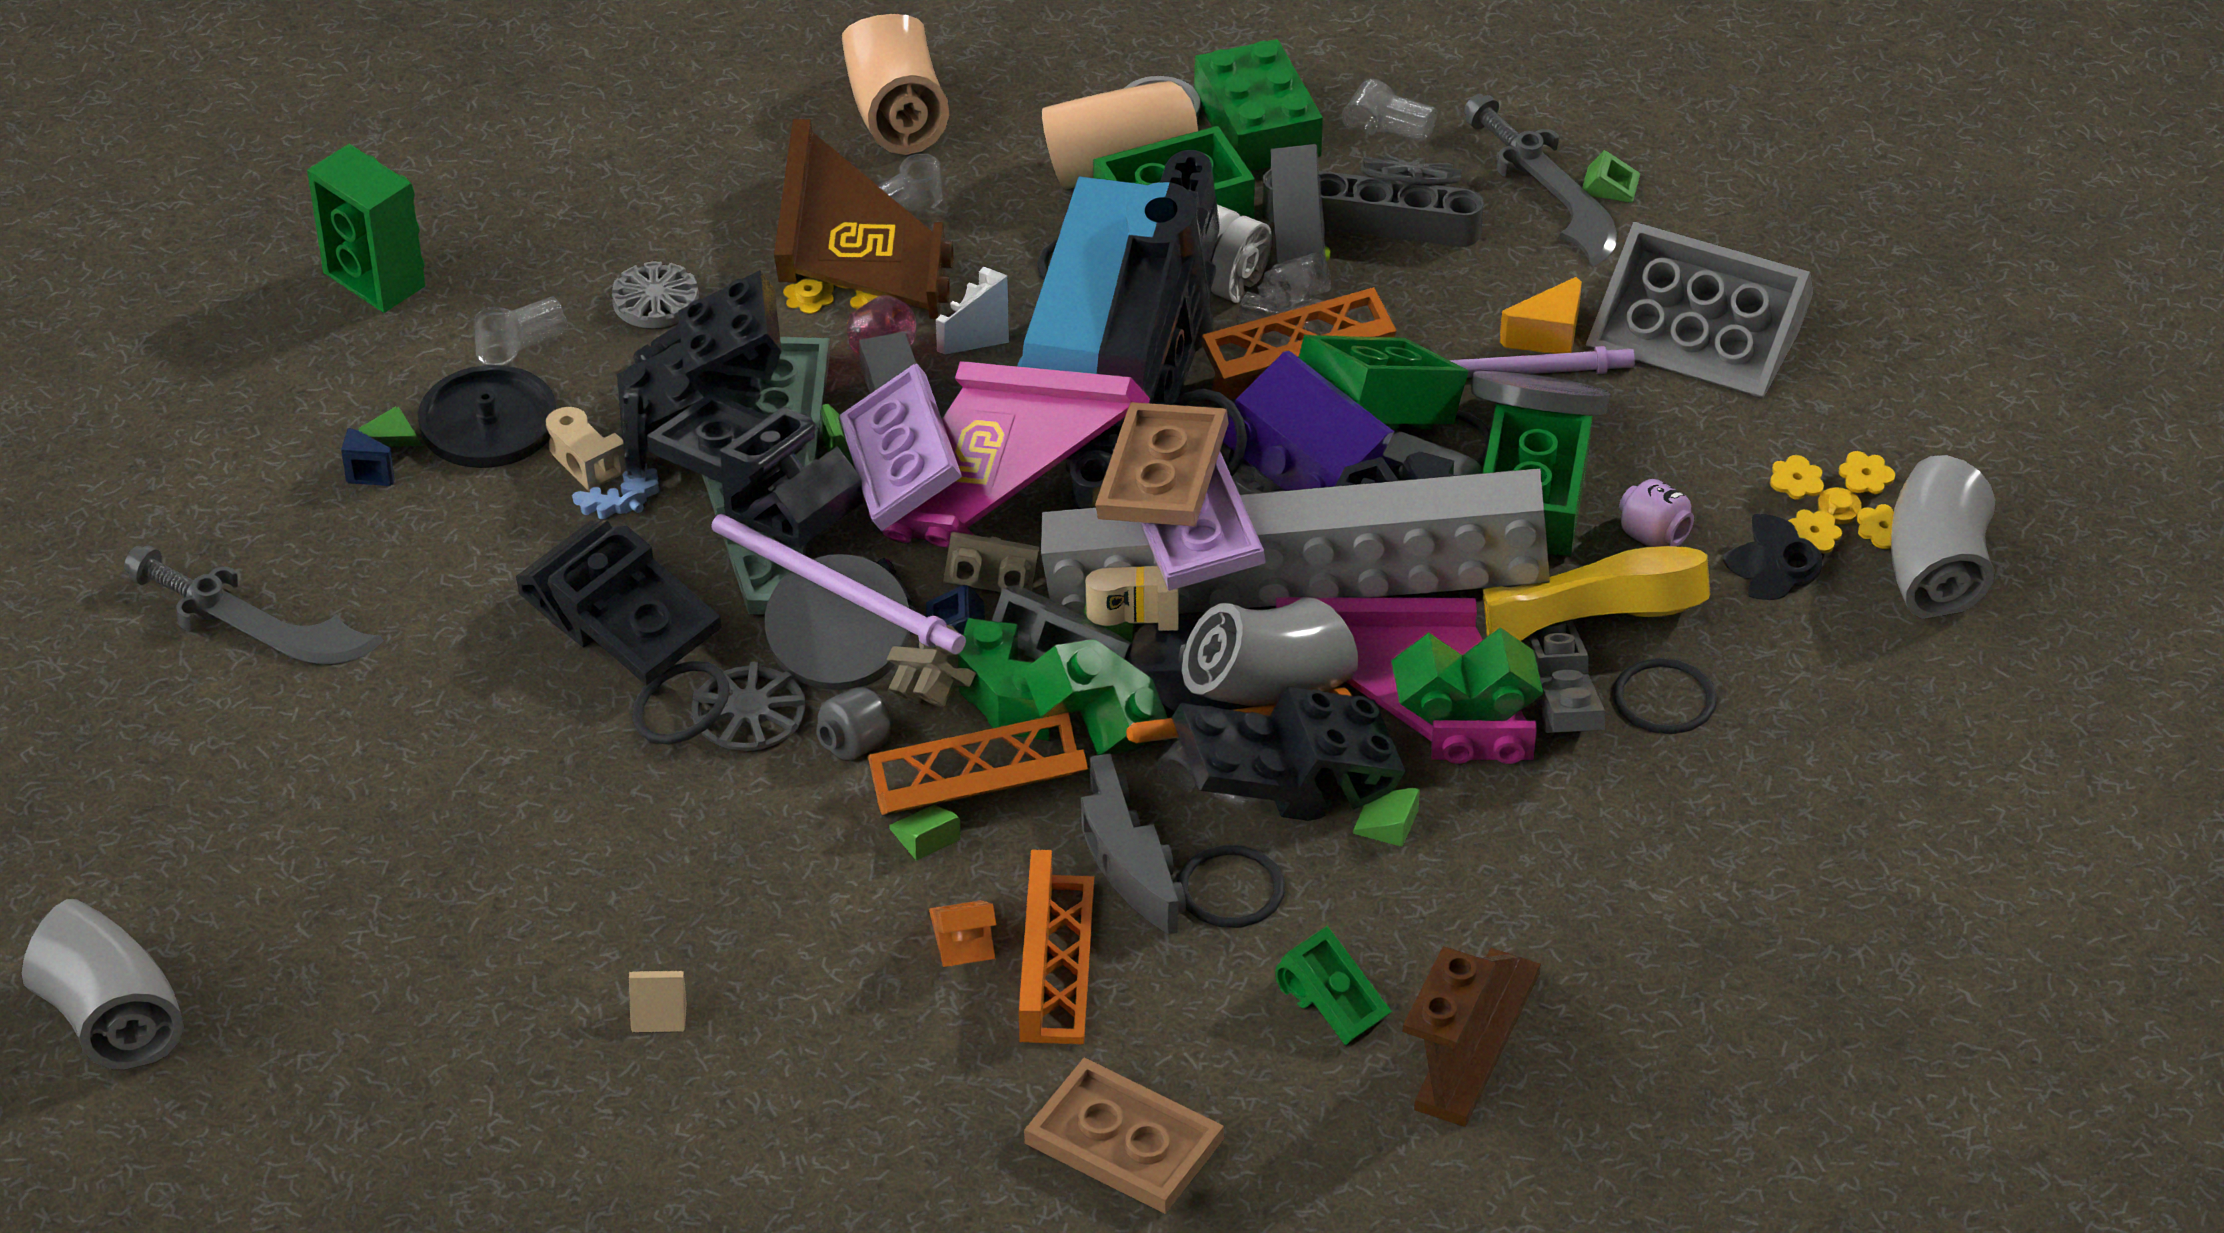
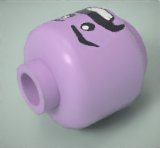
[1619,479,1694,547]

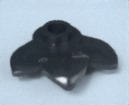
[1723,514,1822,600]

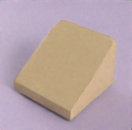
[629,971,687,1032]

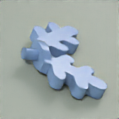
[572,464,659,519]

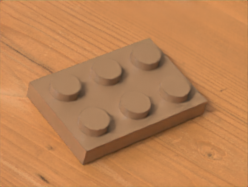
[1095,402,1229,526]
[1024,1057,1224,1214]

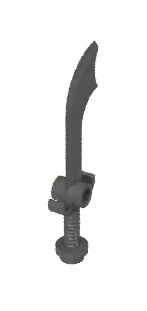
[1464,94,1617,267]
[124,545,384,664]

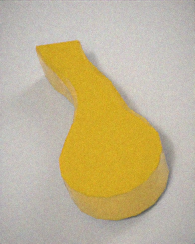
[1483,546,1710,641]

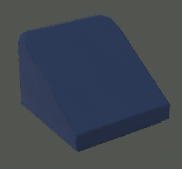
[341,428,395,486]
[926,585,985,635]

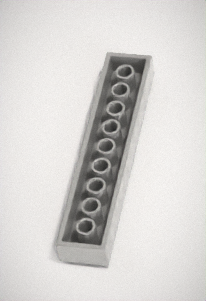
[1041,469,1550,616]

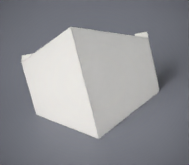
[936,267,1009,354]

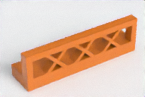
[1201,287,1397,400]
[868,713,1088,816]
[1019,850,1094,1044]

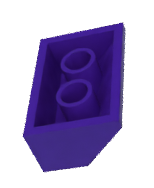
[1223,351,1394,491]

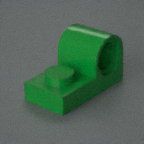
[1275,925,1392,1046]

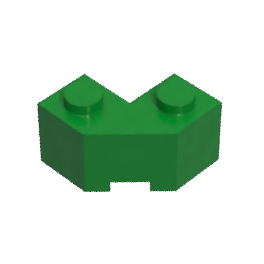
[958,618,1054,741]
[1391,628,1543,725]
[1023,639,1168,755]

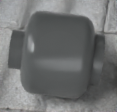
[816,687,894,760]

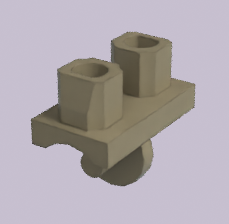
[943,531,1039,592]
[886,625,976,707]

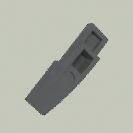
[1524,621,1605,733]
[1081,754,1186,934]

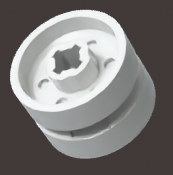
[1210,205,1272,303]

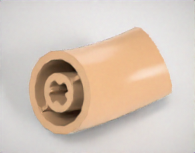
[842,14,949,155]
[1042,81,1198,190]

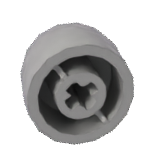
[1891,455,1995,619]
[1182,597,1358,706]
[22,899,184,1070]

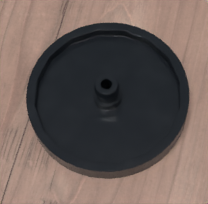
[418,365,557,468]
[1127,614,1258,718]

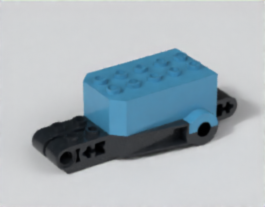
[1017,150,1220,509]

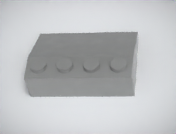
[1586,222,1813,398]

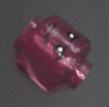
[847,295,916,356]

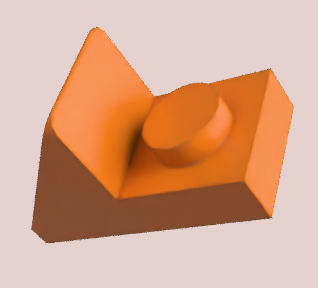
[929,900,996,967]

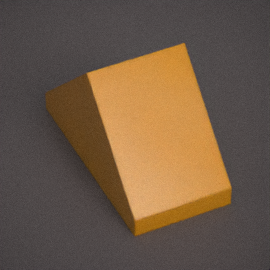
[1500,277,1582,354]

